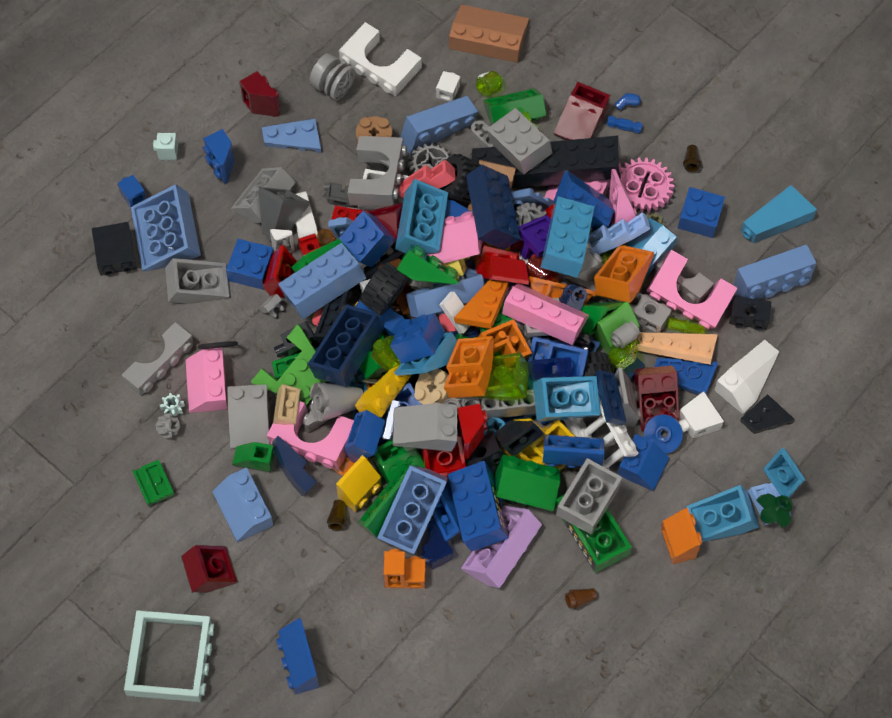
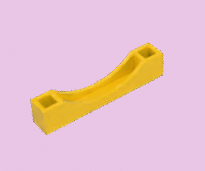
[354,359,412,418]

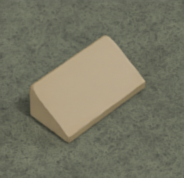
[273,384,301,425]

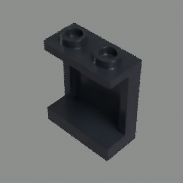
[91,222,137,276]

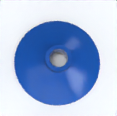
[644,415,683,454]

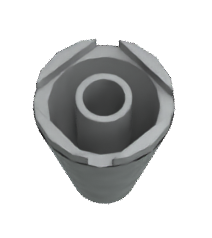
[310,382,364,422]

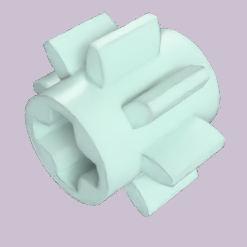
[160,393,185,417]

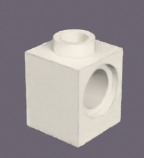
[436,71,460,102]

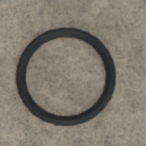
[198,341,238,349]

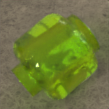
[476,70,503,96]

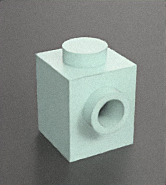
[153,133,178,160]

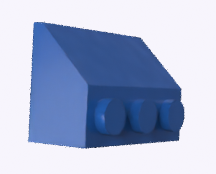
[553,170,614,230]
[543,434,604,468]
[276,618,319,694]

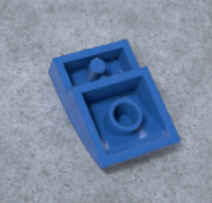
[525,336,589,378]

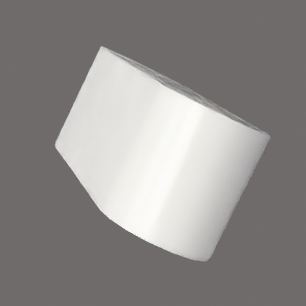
[295,191,319,239]

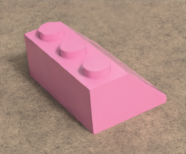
[186,347,228,413]

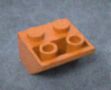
[661,508,702,564]

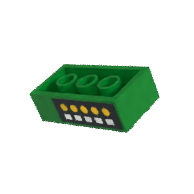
[555,495,632,574]

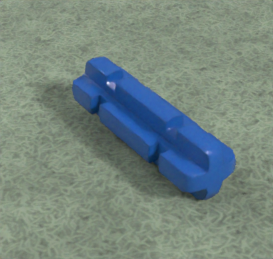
[607,116,643,133]

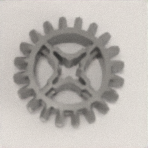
[407,142,452,176]

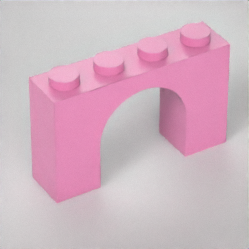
[647,250,737,330]
[267,401,354,470]

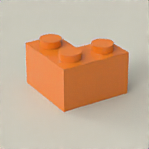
[478,319,532,368]
[383,549,425,589]

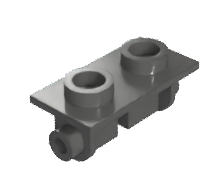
[322,182,355,206]

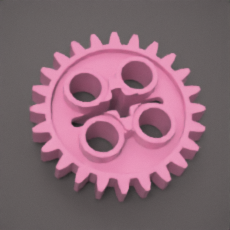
[620,158,674,213]

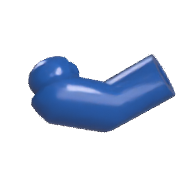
[614,93,641,110]

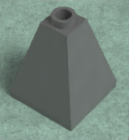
[258,187,310,241]

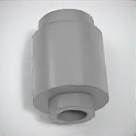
[611,321,640,349]

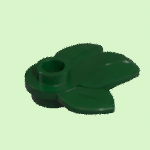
[756,494,792,528]

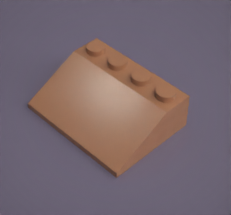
[449,4,529,63]

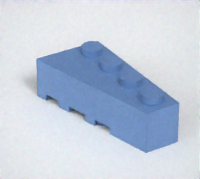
[400,96,478,155]

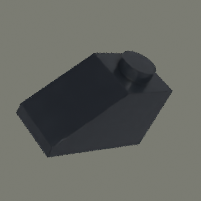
[495,420,544,456]

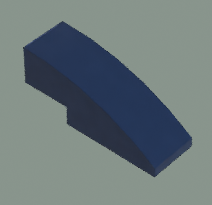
[272,436,316,496]

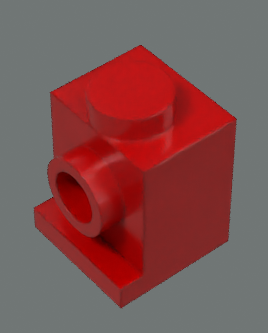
[298,233,320,257]

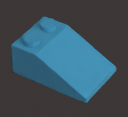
[394,332,457,376]
[533,376,601,421]
[686,485,759,542]

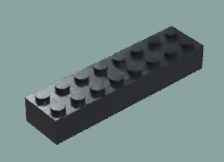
[472,136,621,188]

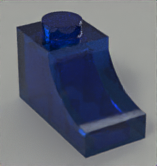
[528,357,572,381]
[421,519,453,570]

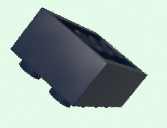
[466,165,520,250]
[308,304,384,387]

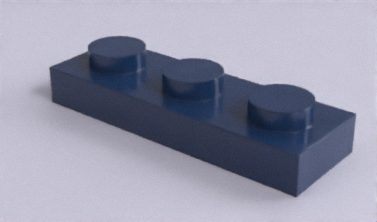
[595,370,627,426]

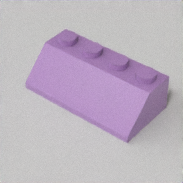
[461,505,542,588]

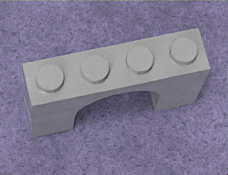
[347,136,407,207]

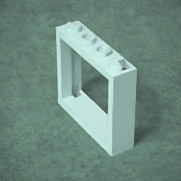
[124,611,214,702]

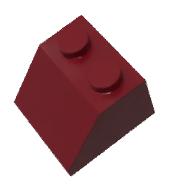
[181,545,237,593]

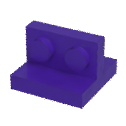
[518,215,551,260]

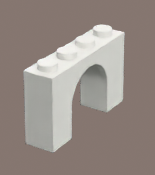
[339,22,422,96]

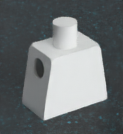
[679,392,724,438]

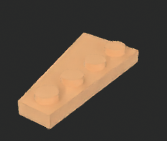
[635,332,718,365]

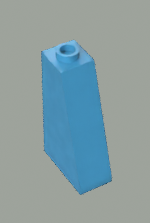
[741,185,817,244]

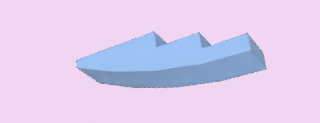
[588,212,650,254]

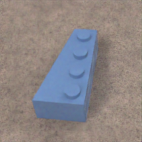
[406,272,484,318]

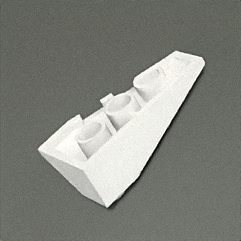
[714,340,779,415]

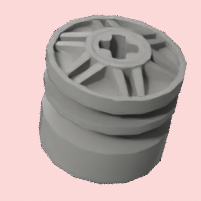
[309,53,356,101]

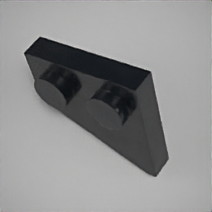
[740,394,795,434]

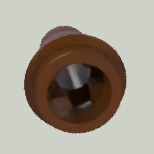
[565,588,597,609]

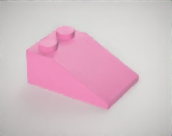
[609,169,637,226]

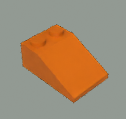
[594,245,654,303]

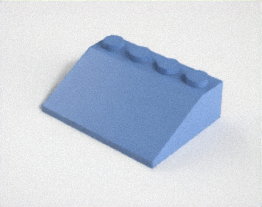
[131,184,201,271]

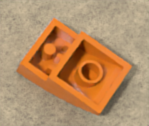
[443,336,494,398]

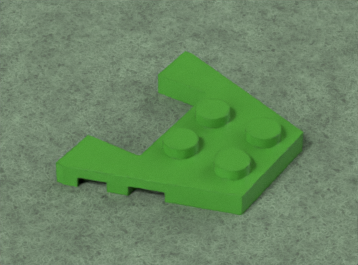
[251,324,326,405]

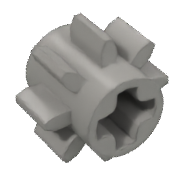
[155,413,180,438]

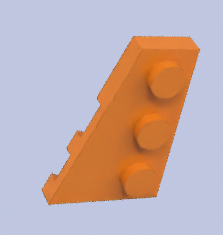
[454,279,509,329]

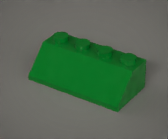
[357,461,419,539]

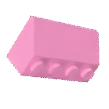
[502,284,589,345]

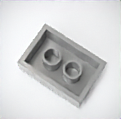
[487,108,552,175]
[556,458,622,535]

